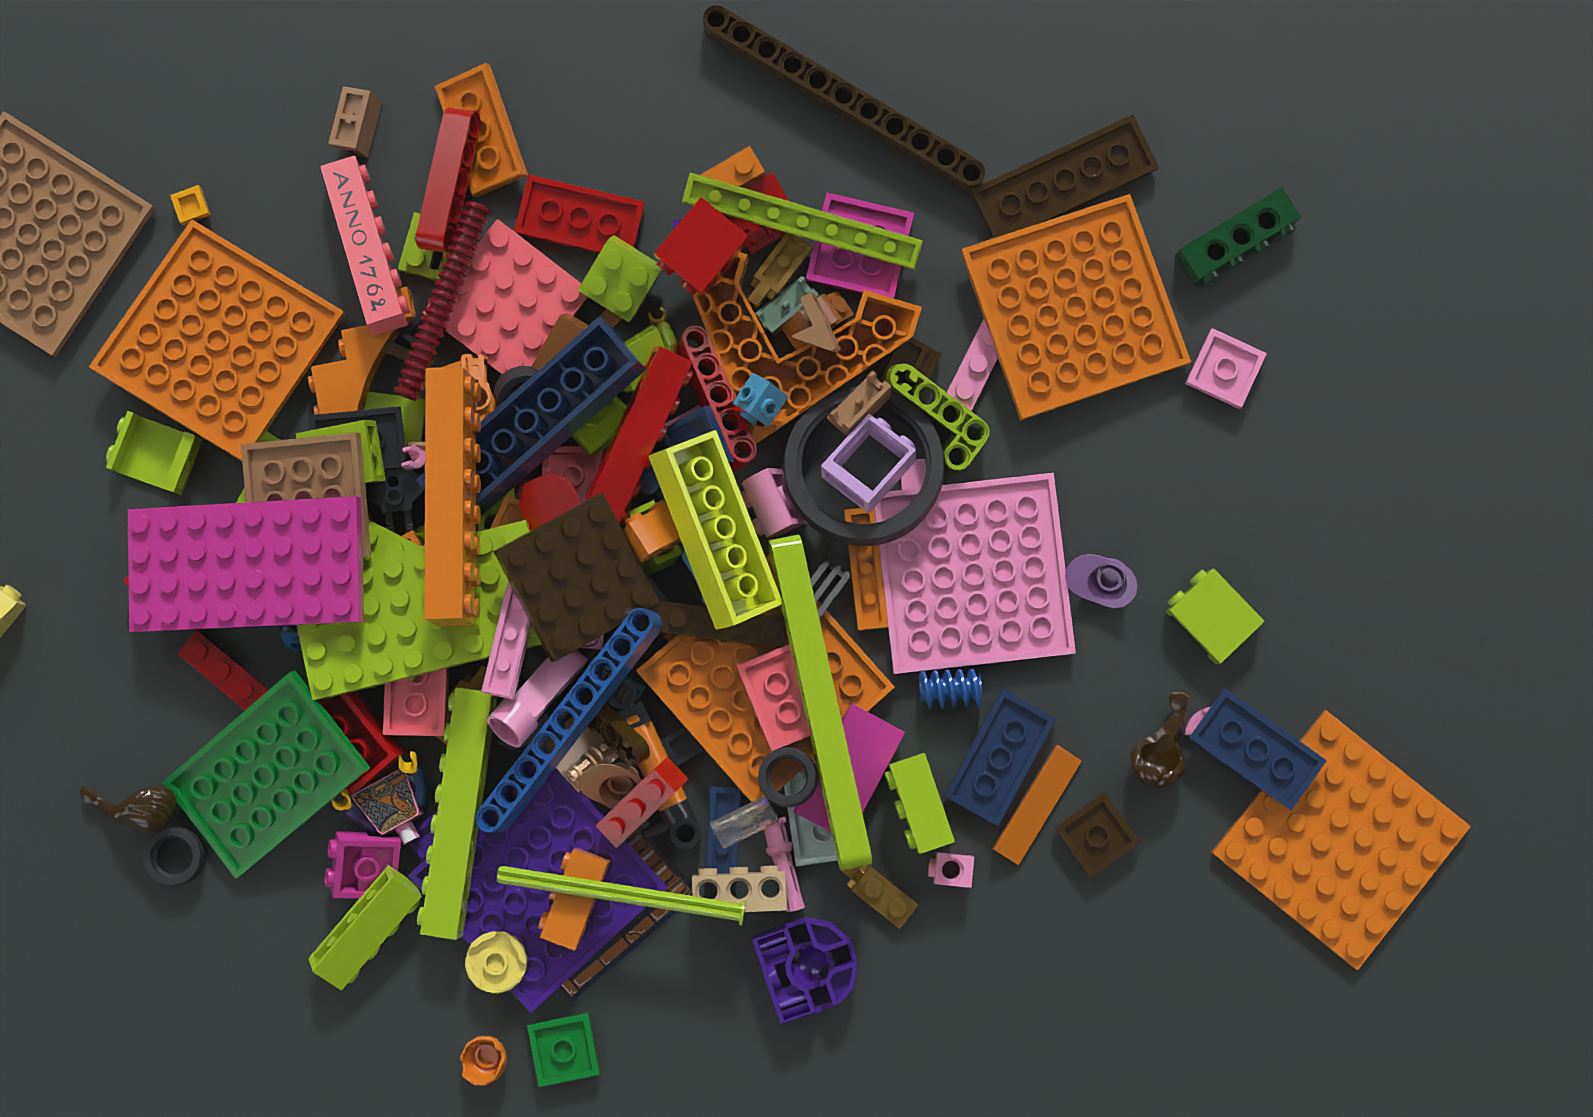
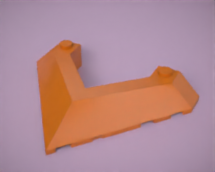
[692,252,922,444]

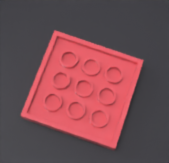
[423,219,589,387]

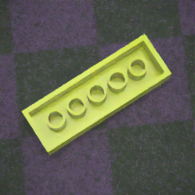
[648,430,783,630]

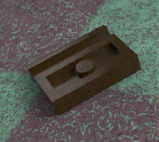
[879,337,942,398]

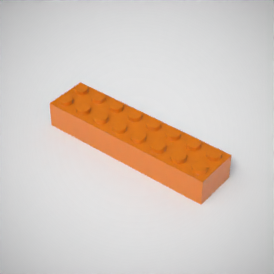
[424,367,481,626]

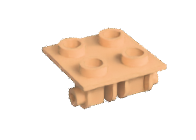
[546,716,619,792]

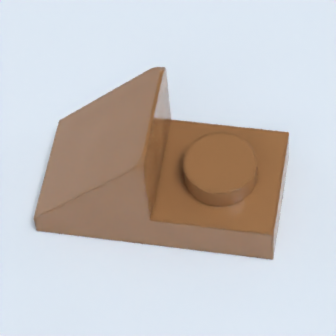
[791,292,841,352]

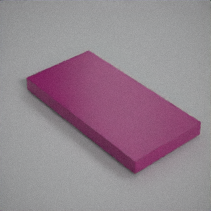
[792,703,905,832]

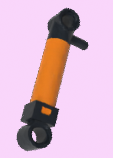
[608,678,702,849]

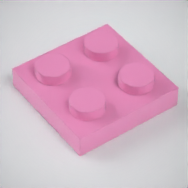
[1185,328,1267,409]

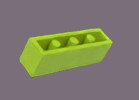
[308,865,422,991]

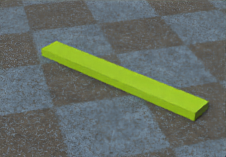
[682,172,923,270]

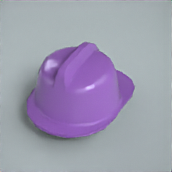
[1065,554,1138,608]

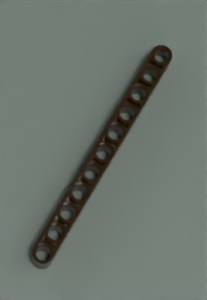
[703,5,985,192]

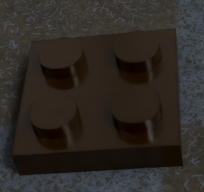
[1054,792,1141,878]

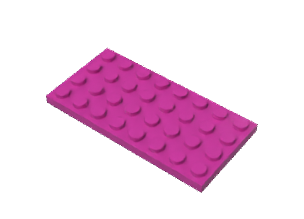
[128,496,364,632]

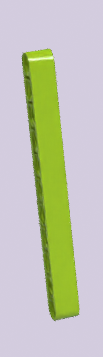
[768,534,872,871]

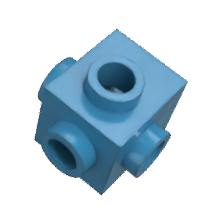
[733,373,789,427]

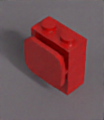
[654,197,750,297]

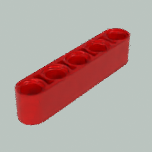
[416,108,481,253]
[677,326,757,470]

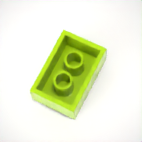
[884,753,955,854]

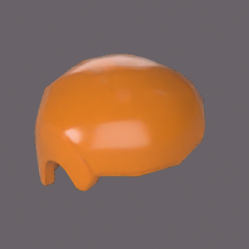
[460,1036,507,1086]

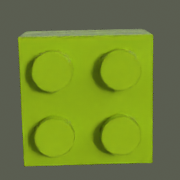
[578,235,663,322]

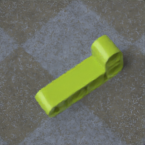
[886,364,990,470]

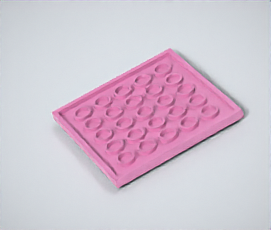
[874,473,1076,674]

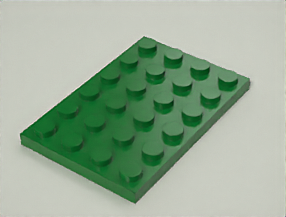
[162,671,370,879]

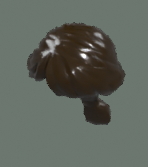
[1130,690,1190,788]
[80,786,177,834]

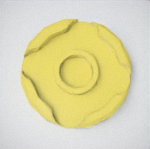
[465,931,528,994]

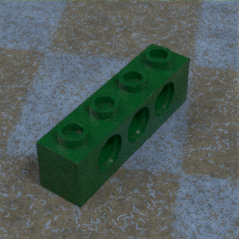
[1176,187,1301,285]

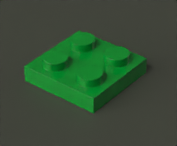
[527,1012,600,1087]

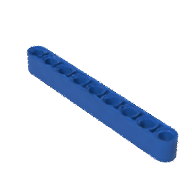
[476,608,662,833]

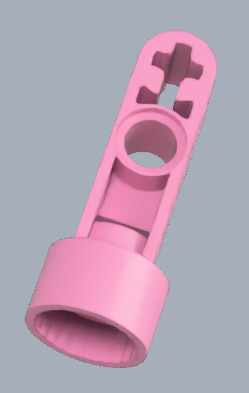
[487,649,589,747]

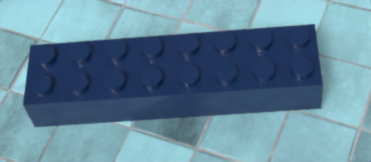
[416,316,647,516]

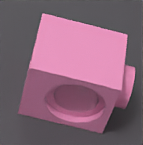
[928,852,974,888]

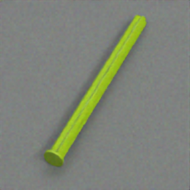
[497,866,746,926]

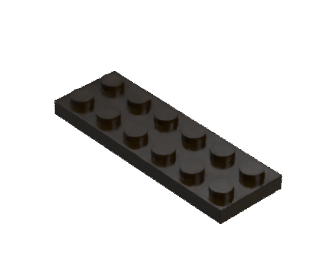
[970,115,1159,238]

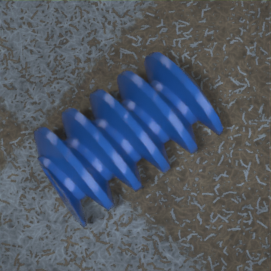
[919,669,982,709]

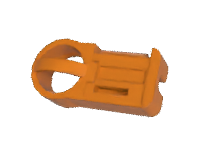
[460,354,491,416]

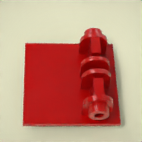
[729,172,789,254]

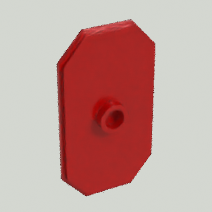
[518,472,580,530]

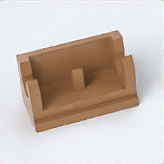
[328,86,383,158]
[827,371,891,437]

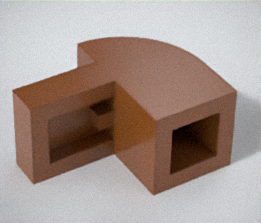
[781,290,854,350]

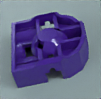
[752,916,858,1025]

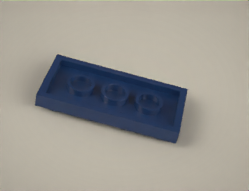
[1189,688,1327,811]
[944,689,1056,826]

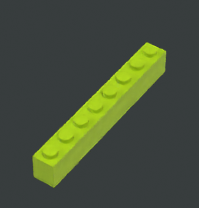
[417,687,498,940]

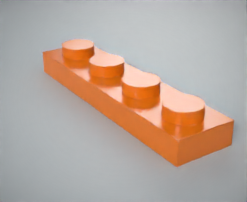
[844,508,888,631]

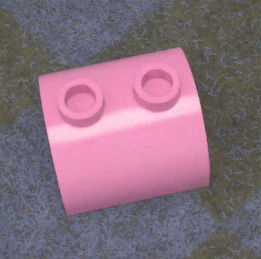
[740,468,807,539]

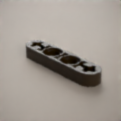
[560,680,650,766]

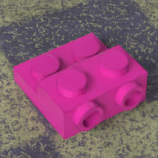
[325,831,401,898]

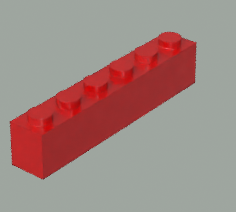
[583,346,693,526]

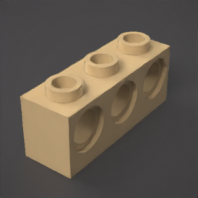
[692,866,787,912]

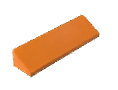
[992,745,1082,865]

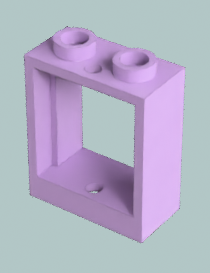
[821,413,916,514]

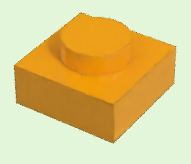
[170,185,211,225]

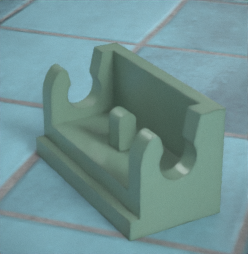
[755,276,819,338]

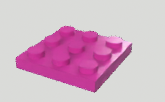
[806,193,914,298]

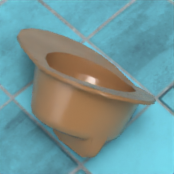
[579,762,642,809]

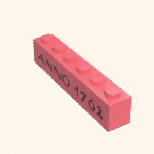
[320,155,410,336]

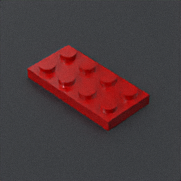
[514,174,646,254]

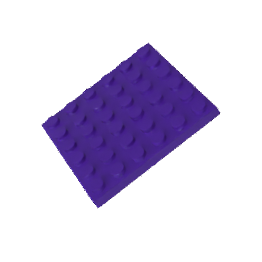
[408,762,668,1013]

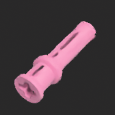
[759,817,805,912]

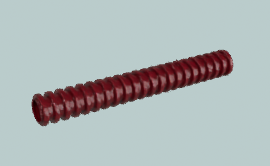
[394,201,491,401]

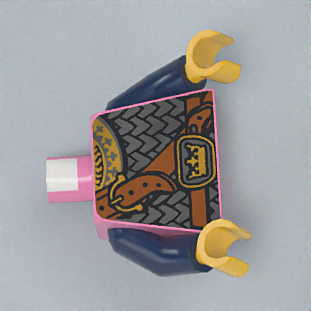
[331,751,428,845]

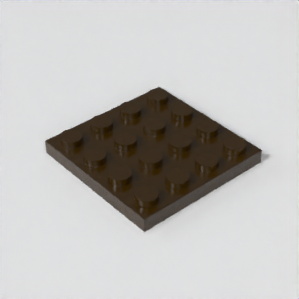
[493,492,659,662]

